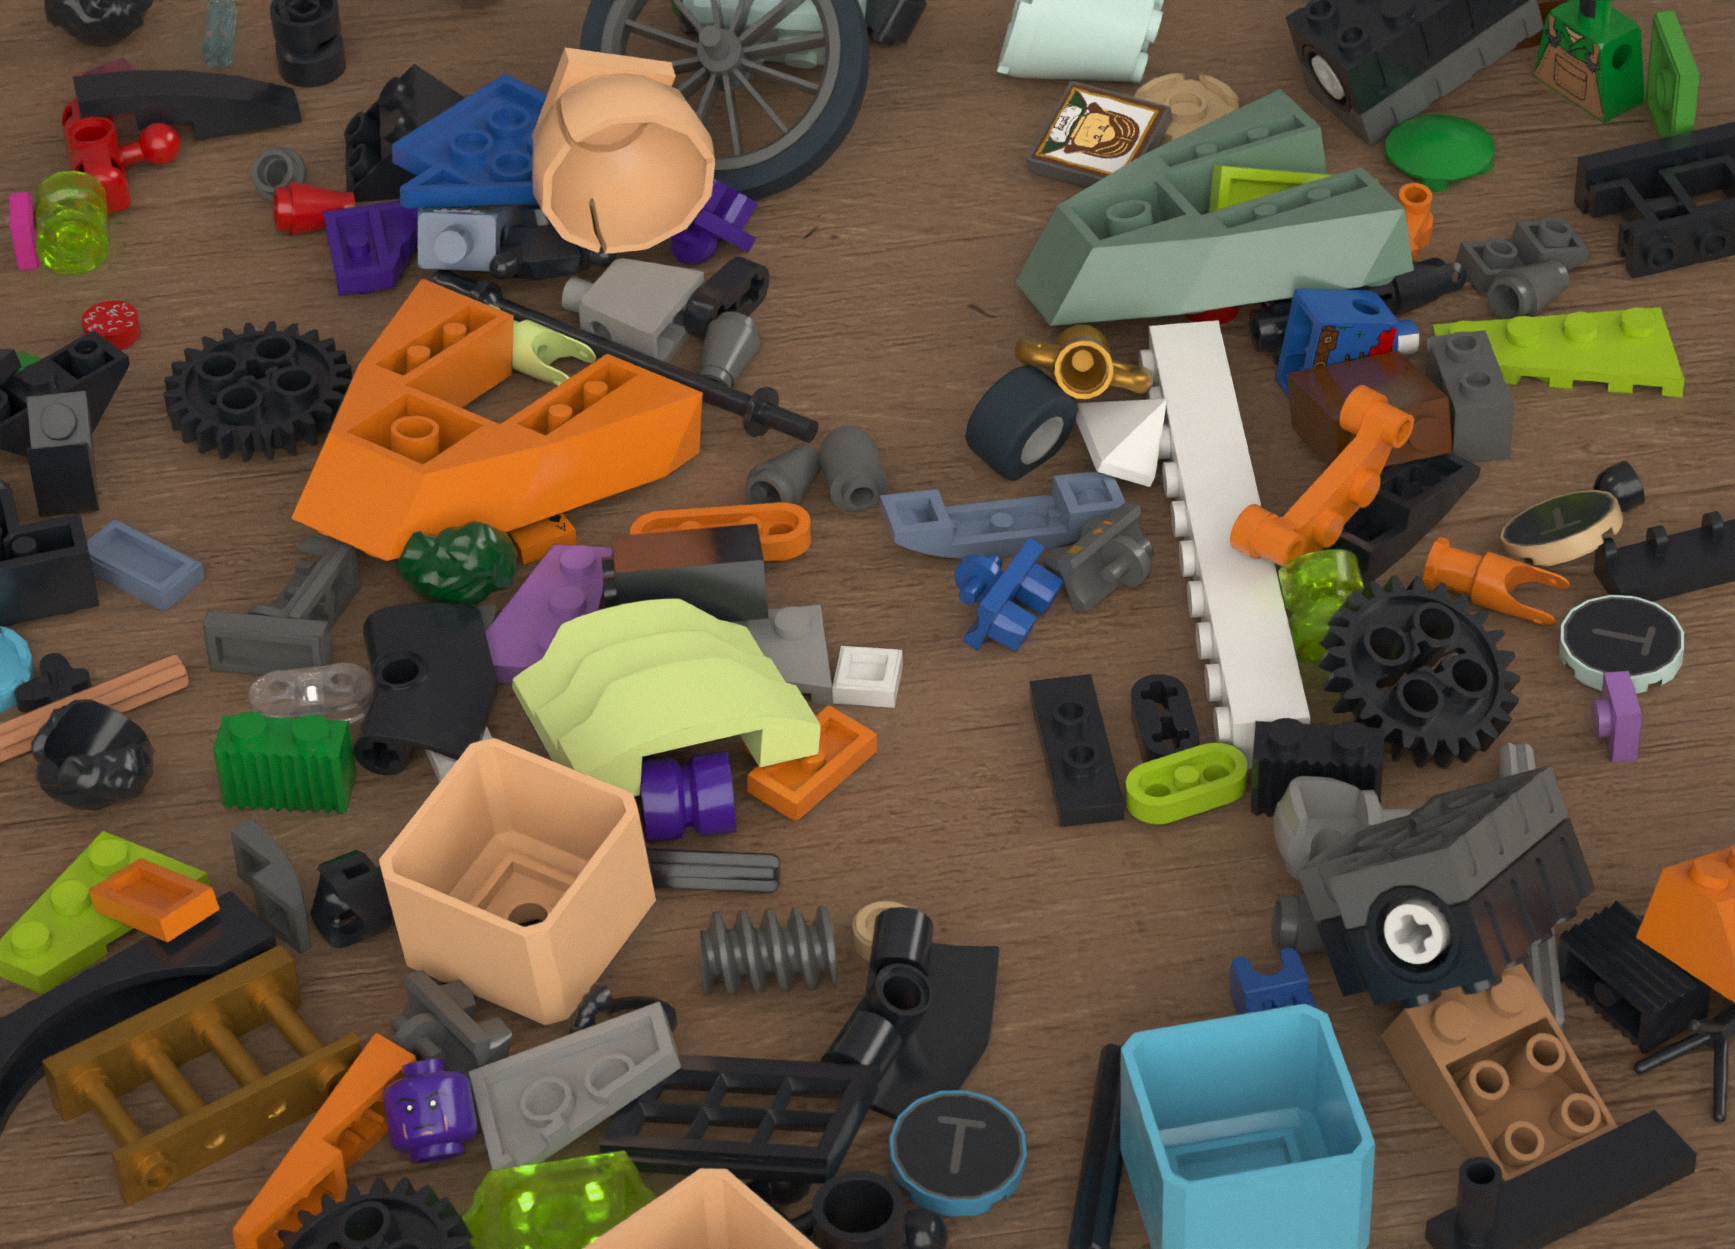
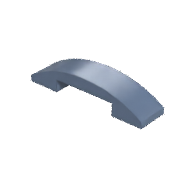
[879,471,1125,559]

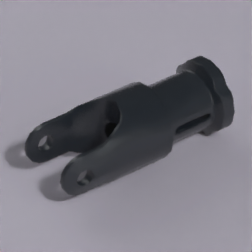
[1344,257,1467,315]

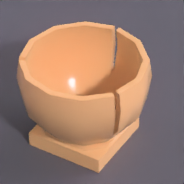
[532,48,715,254]

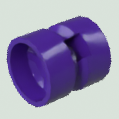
[640,751,736,843]

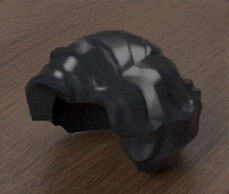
[44,0,154,47]
[31,699,155,810]

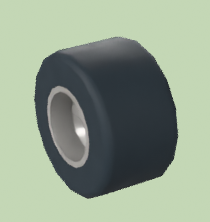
[965,365,1078,481]

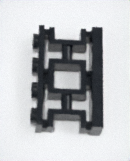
[1574,122,1735,278]

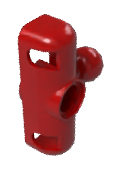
[62,98,181,216]

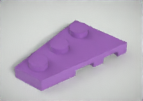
[485,544,613,684]

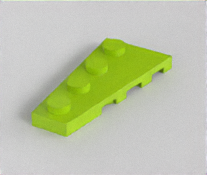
[1432,307,1685,398]

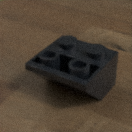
[344,64,464,202]

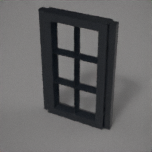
[595,1054,882,1184]

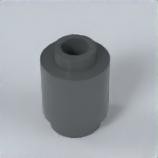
[819,426,889,512]

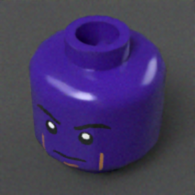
[383,1059,477,1164]

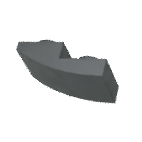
[1455,217,1590,293]

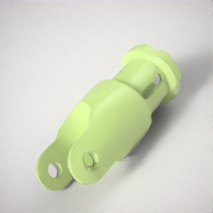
[489,304,596,387]

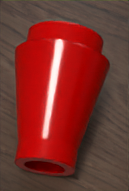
[273,181,355,236]

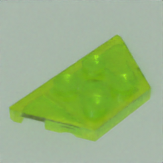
[462,1151,656,1249]

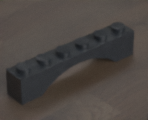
[0,891,277,1137]

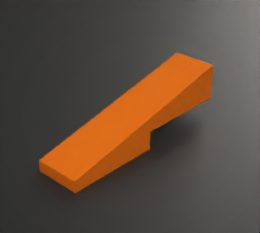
[232,1032,417,1249]

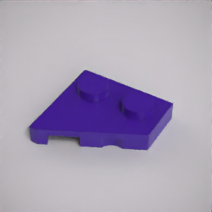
[323,200,418,296]

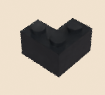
[0,488,100,626]

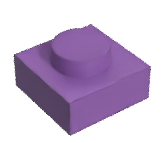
[1591,671,1642,762]

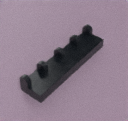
[1593,511,1735,602]

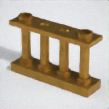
[42,945,362,1207]

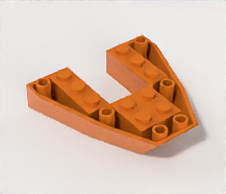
[291,278,703,561]

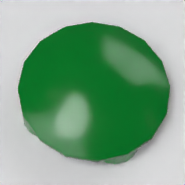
[1385,114,1495,193]

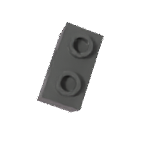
[1426,330,1514,463]

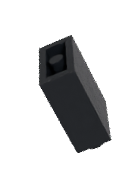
[601,524,768,622]

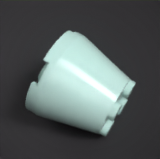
[997,0,1164,84]

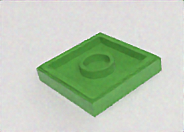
[1645,11,1700,139]

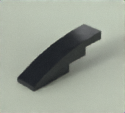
[73,70,302,140]
[1279,453,1481,616]

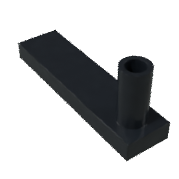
[1425,1109,1697,1249]

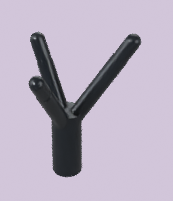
[1633,1001,1735,1123]

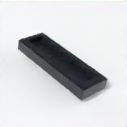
[1029,674,1124,827]

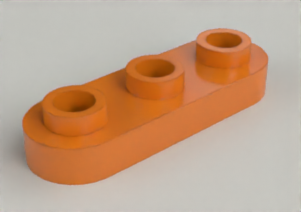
[630,502,812,561]

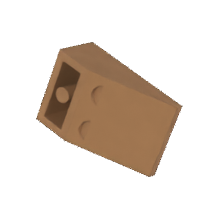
[1380,963,1618,1184]

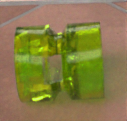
[35,170,109,275]
[1278,550,1364,662]

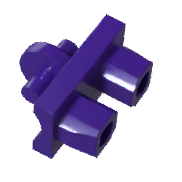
[670,178,758,266]

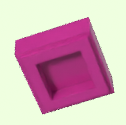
[9,191,41,271]

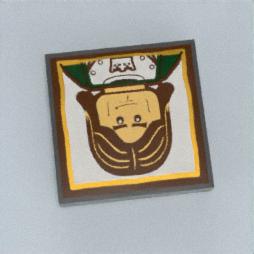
[1026,81,1173,188]

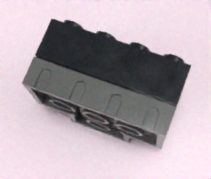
[1285,0,1544,147]
[1297,765,1596,1009]

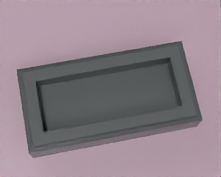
[202,610,334,682]

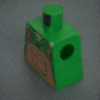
[1533,0,1644,123]

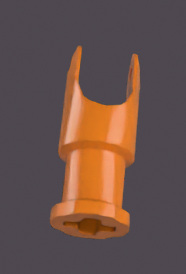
[1422,536,1570,626]

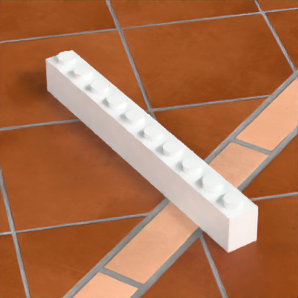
[1139,320,1310,769]

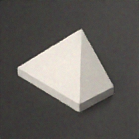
[1076,399,1167,487]

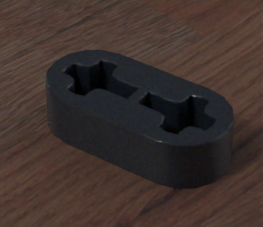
[683,256,770,340]
[1131,674,1199,763]

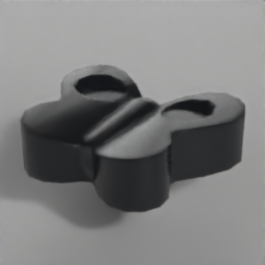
[14,653,92,713]

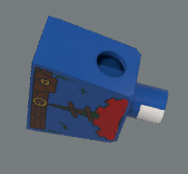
[1275,288,1419,398]

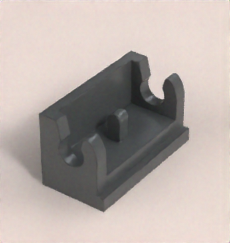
[247,536,361,631]

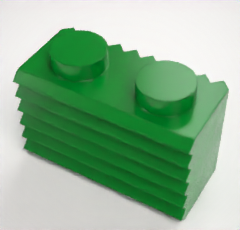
[213,711,357,815]

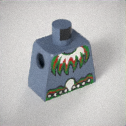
[418,204,526,271]

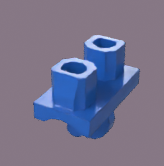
[954,538,1064,653]

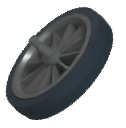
[580,0,869,201]

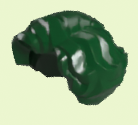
[395,520,519,606]

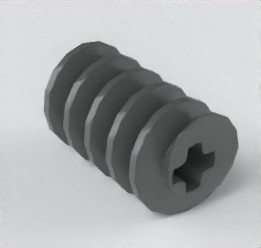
[700,906,837,995]

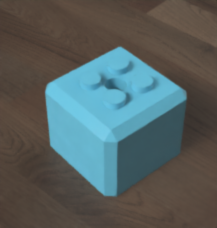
[1120,1004,1375,1249]

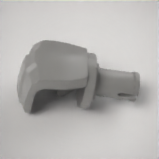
[1273,776,1417,880]

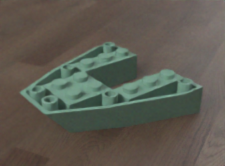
[1015,89,1414,326]

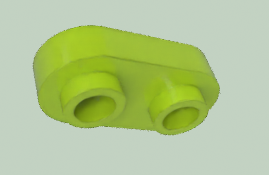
[1126,743,1248,824]

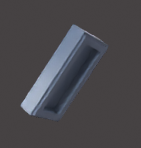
[87,519,205,612]

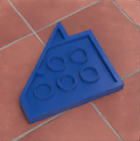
[392,73,547,209]

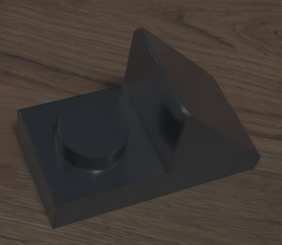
[26,391,100,517]

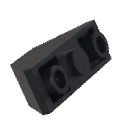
[0,331,130,458]

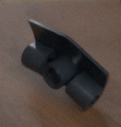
[353,603,498,775]
[821,907,999,1120]

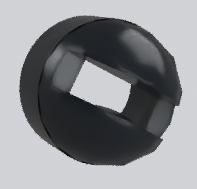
[1593,460,1645,512]

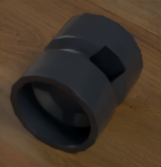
[269,0,346,88]

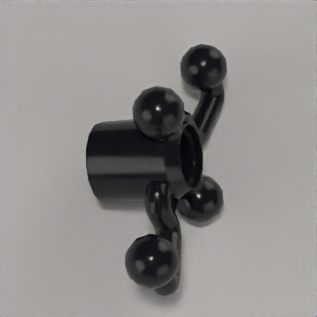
[745,1171,948,1249]

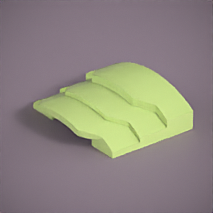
[512,599,821,797]

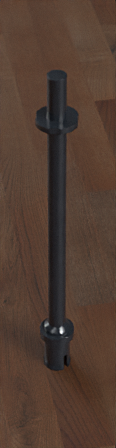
[430,269,818,443]

